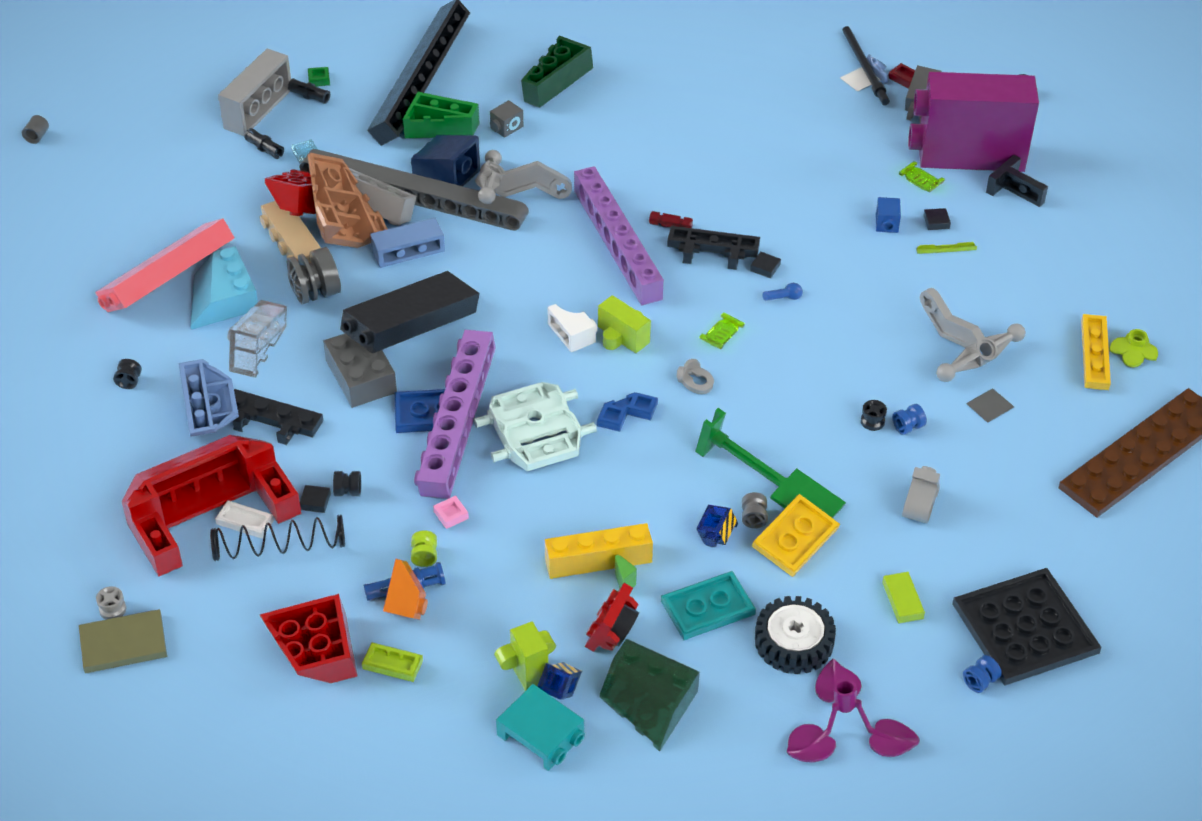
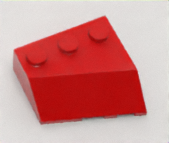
[265,169,316,216]
[259,594,357,683]

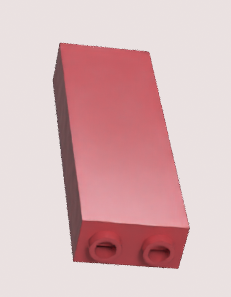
[95,218,235,312]

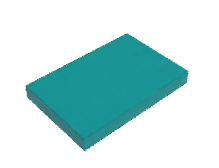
[661,571,756,641]

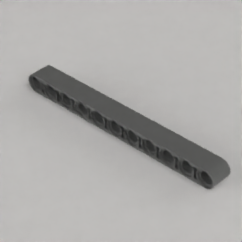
[299,149,529,231]

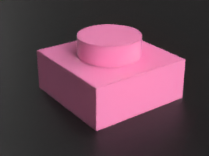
[433,496,469,529]

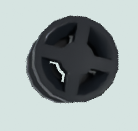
[113,359,142,389]
[861,400,887,431]

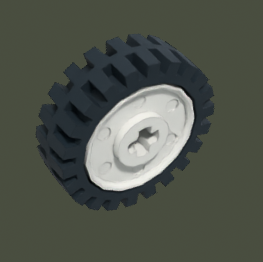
[755,596,836,674]

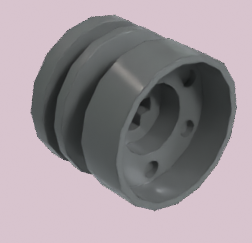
[286,247,341,305]

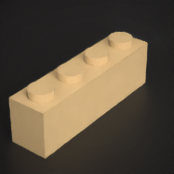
[260,201,321,262]

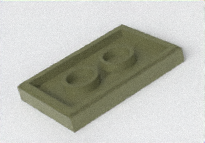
[79,609,167,673]

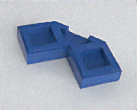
[597,392,658,432]

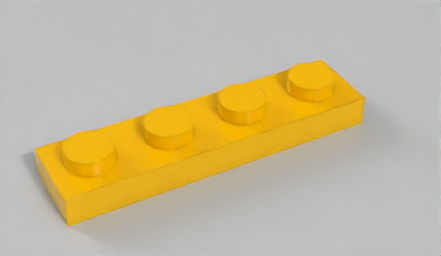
[1081,314,1111,390]

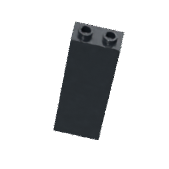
[340,271,480,354]

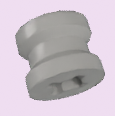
[96,586,126,620]

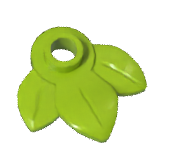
[1109,329,1158,368]

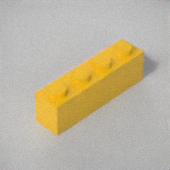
[545,523,653,579]

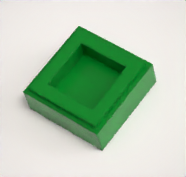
[308,67,330,87]

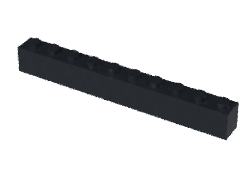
[367,0,470,146]

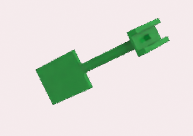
[695,408,846,518]

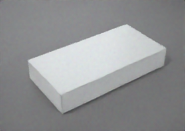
[215,500,274,539]

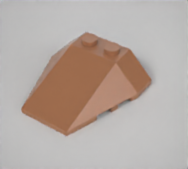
[308,153,387,248]

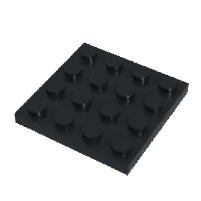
[952,568,1102,686]

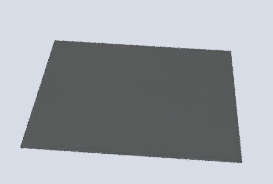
[966,388,1014,422]

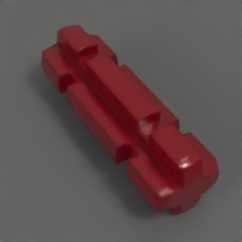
[649,211,693,228]

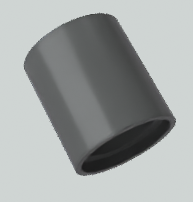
[22,115,49,144]

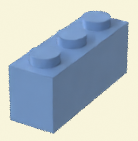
[370,218,445,268]

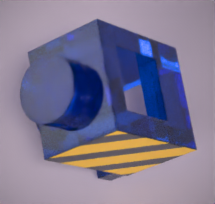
[696,505,738,547]
[537,662,582,700]

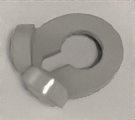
[677,359,714,394]

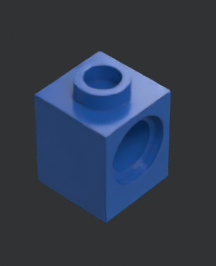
[875,197,901,233]

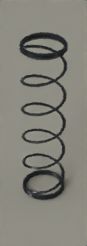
[210,514,345,561]

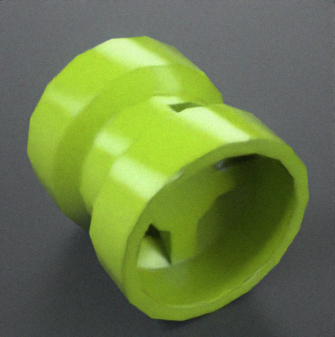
[411,530,437,567]

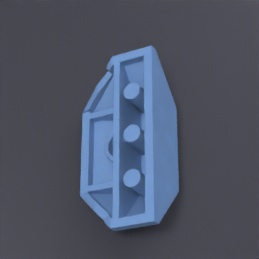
[179,359,239,437]

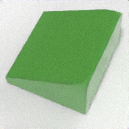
[615,554,637,587]

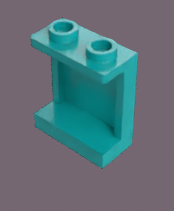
[496,684,585,771]

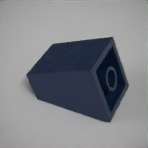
[411,135,480,187]

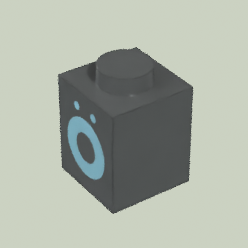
[490,100,524,138]

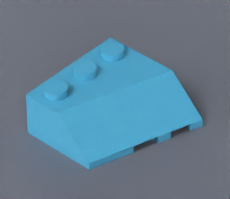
[191,246,259,330]

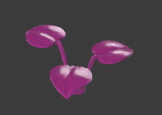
[787,658,920,762]

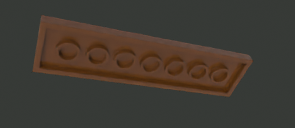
[1058,388,1202,518]

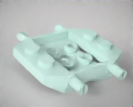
[474,382,597,471]

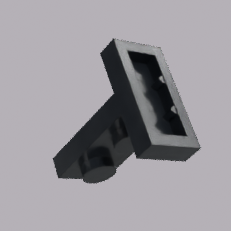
[986,155,1048,207]

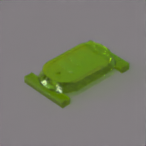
[899,161,945,193]
[699,312,745,349]

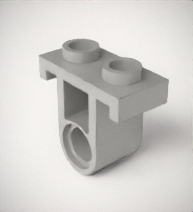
[902,466,940,524]

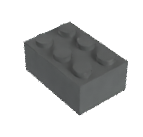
[323,334,397,408]

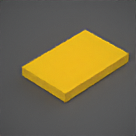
[752,494,840,577]

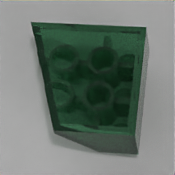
[600,639,700,752]

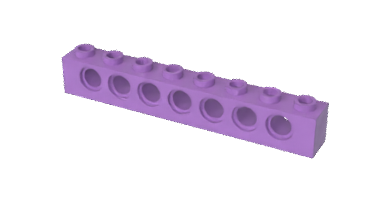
[574,166,664,306]
[414,330,496,499]

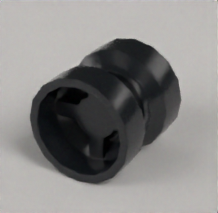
[333,471,361,496]

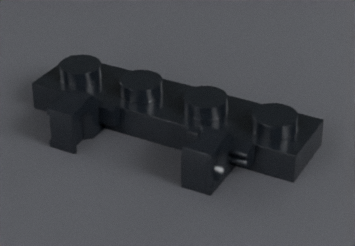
[667,226,760,270]
[232,389,324,445]

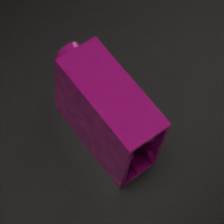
[908,72,1039,172]

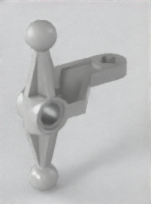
[475,150,572,204]
[920,288,1026,382]

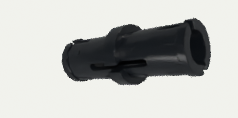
[288,78,331,104]
[244,128,284,159]

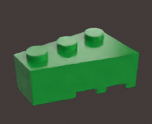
[403,92,480,138]

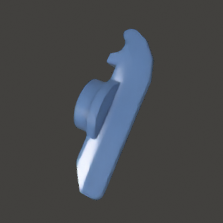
[867,54,889,84]

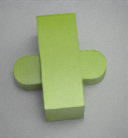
[598,295,651,353]
[494,621,556,691]

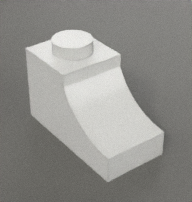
[548,304,597,353]

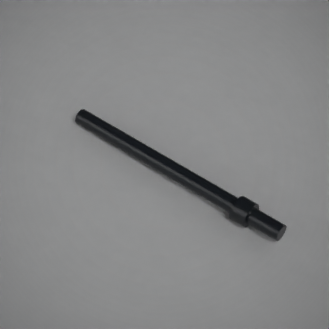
[842,26,890,105]

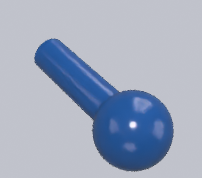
[762,282,803,301]

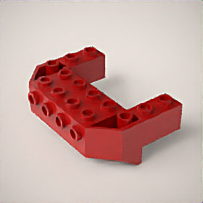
[122,435,301,577]

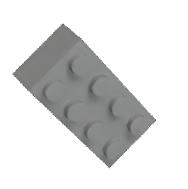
[218,48,291,136]

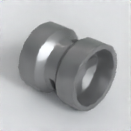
[742,492,768,528]

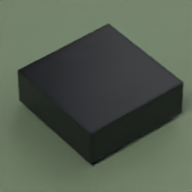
[923,208,951,230]
[750,251,781,278]
[300,485,331,513]

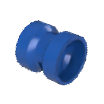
[892,403,927,435]
[963,655,1002,693]

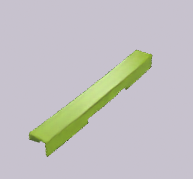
[917,242,977,254]

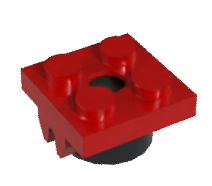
[584,583,639,652]

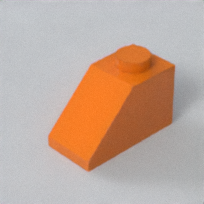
[383,559,428,619]

